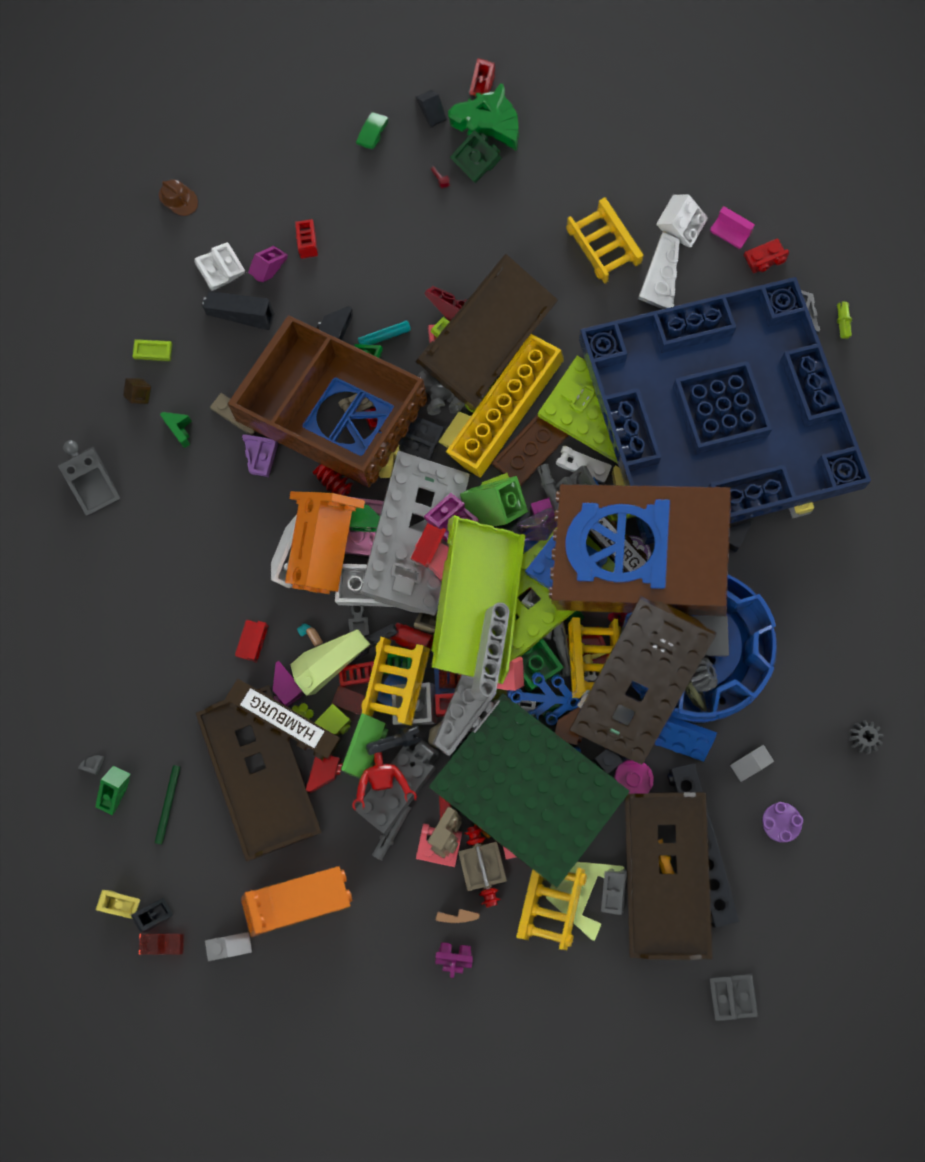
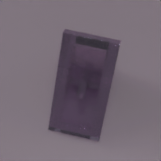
[517,507,557,541]

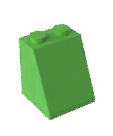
[460,476,528,526]

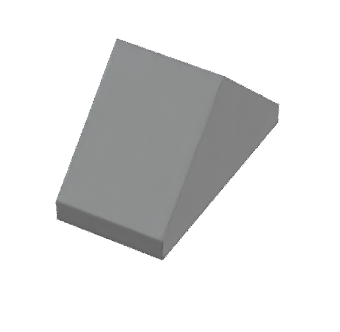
[730,745,774,782]

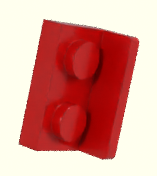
[744,238,790,274]

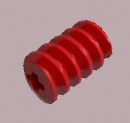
[313,464,353,496]

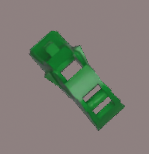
[448,84,519,151]

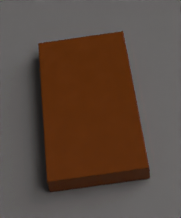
[491,414,569,487]

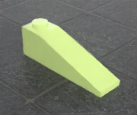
[290,629,370,696]

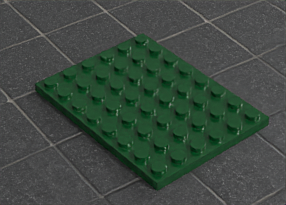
[429,693,630,888]

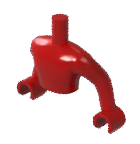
[352,752,417,811]

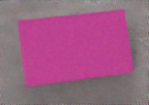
[710,206,755,249]

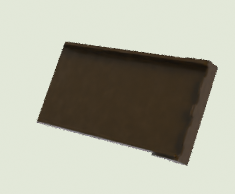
[415,254,558,411]

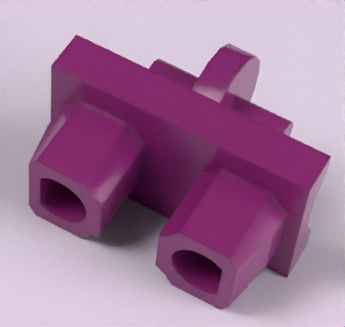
[436,943,473,978]

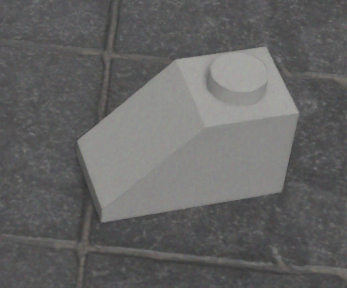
[205,932,252,961]

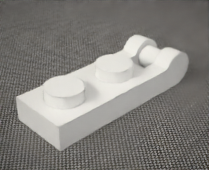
[556,446,612,484]

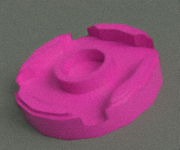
[614,760,654,794]

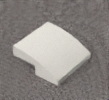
[195,242,245,291]

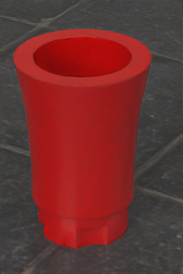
[390,622,434,650]

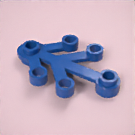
[507,673,582,725]

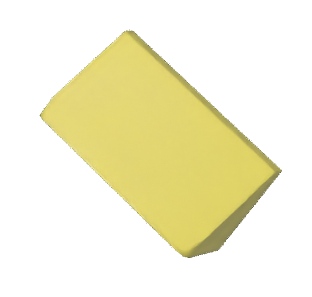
[438,412,471,448]

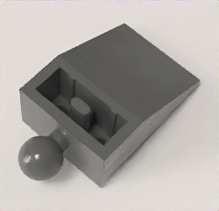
[58,440,120,516]

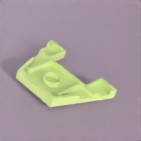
[546,862,624,941]

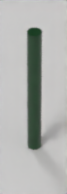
[155,765,181,845]

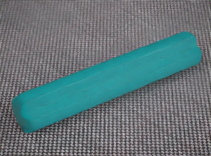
[358,321,411,345]

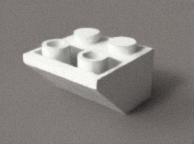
[656,194,708,247]

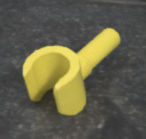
[583,653,607,664]

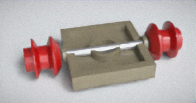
[458,826,507,908]

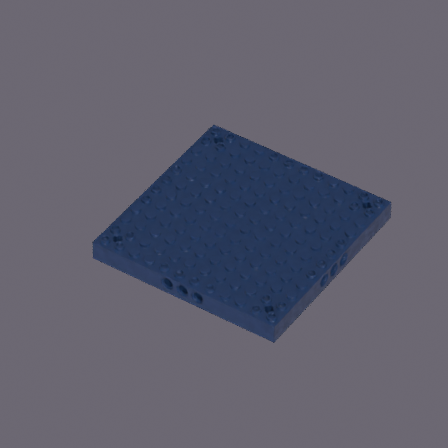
[579,277,871,545]

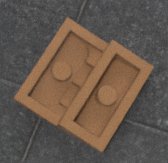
[436,909,480,923]

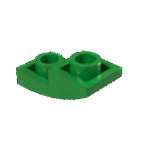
[356,112,388,150]

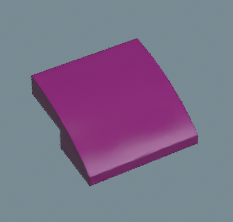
[424,493,479,542]

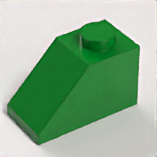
[349,503,380,532]
[95,766,130,815]

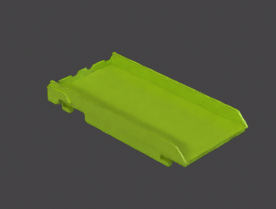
[432,515,525,684]

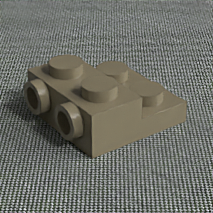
[428,807,462,859]

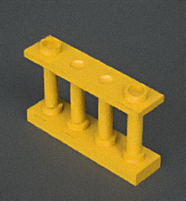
[566,197,643,284]
[568,617,621,698]
[361,637,430,726]
[516,867,587,950]

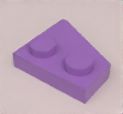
[242,434,278,477]

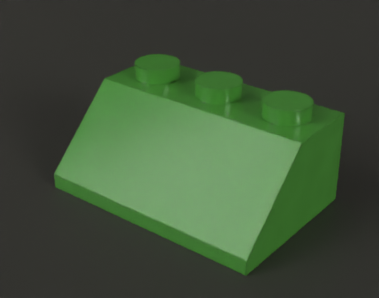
[341,713,389,778]

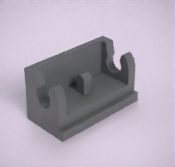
[601,869,627,915]

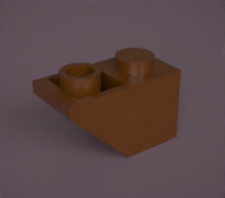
[555,707,582,747]

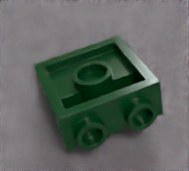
[450,130,502,183]

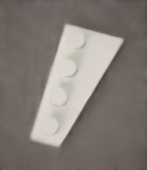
[638,233,680,309]

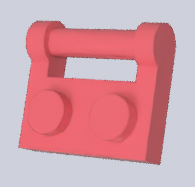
[416,823,462,867]

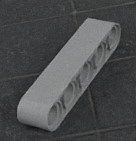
[472,602,509,701]

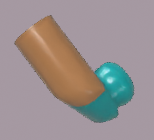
[297,623,323,647]

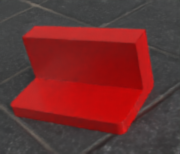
[410,523,446,568]
[235,620,269,663]

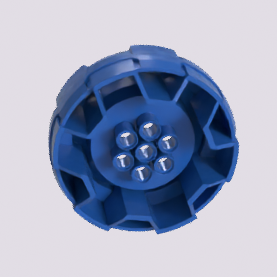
[622,575,777,723]

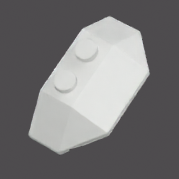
[271,514,297,588]

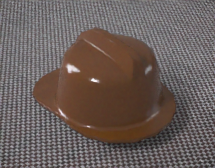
[159,179,198,216]

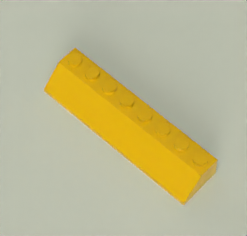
[446,334,564,478]

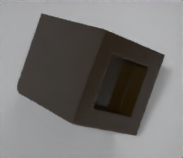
[123,378,151,404]

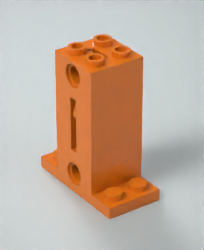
[285,491,365,594]
[241,866,352,937]

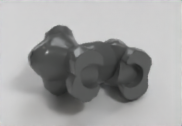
[417,369,465,415]

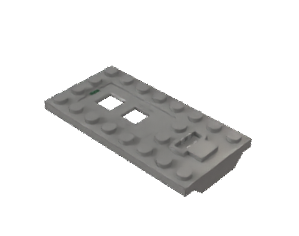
[360,451,470,616]

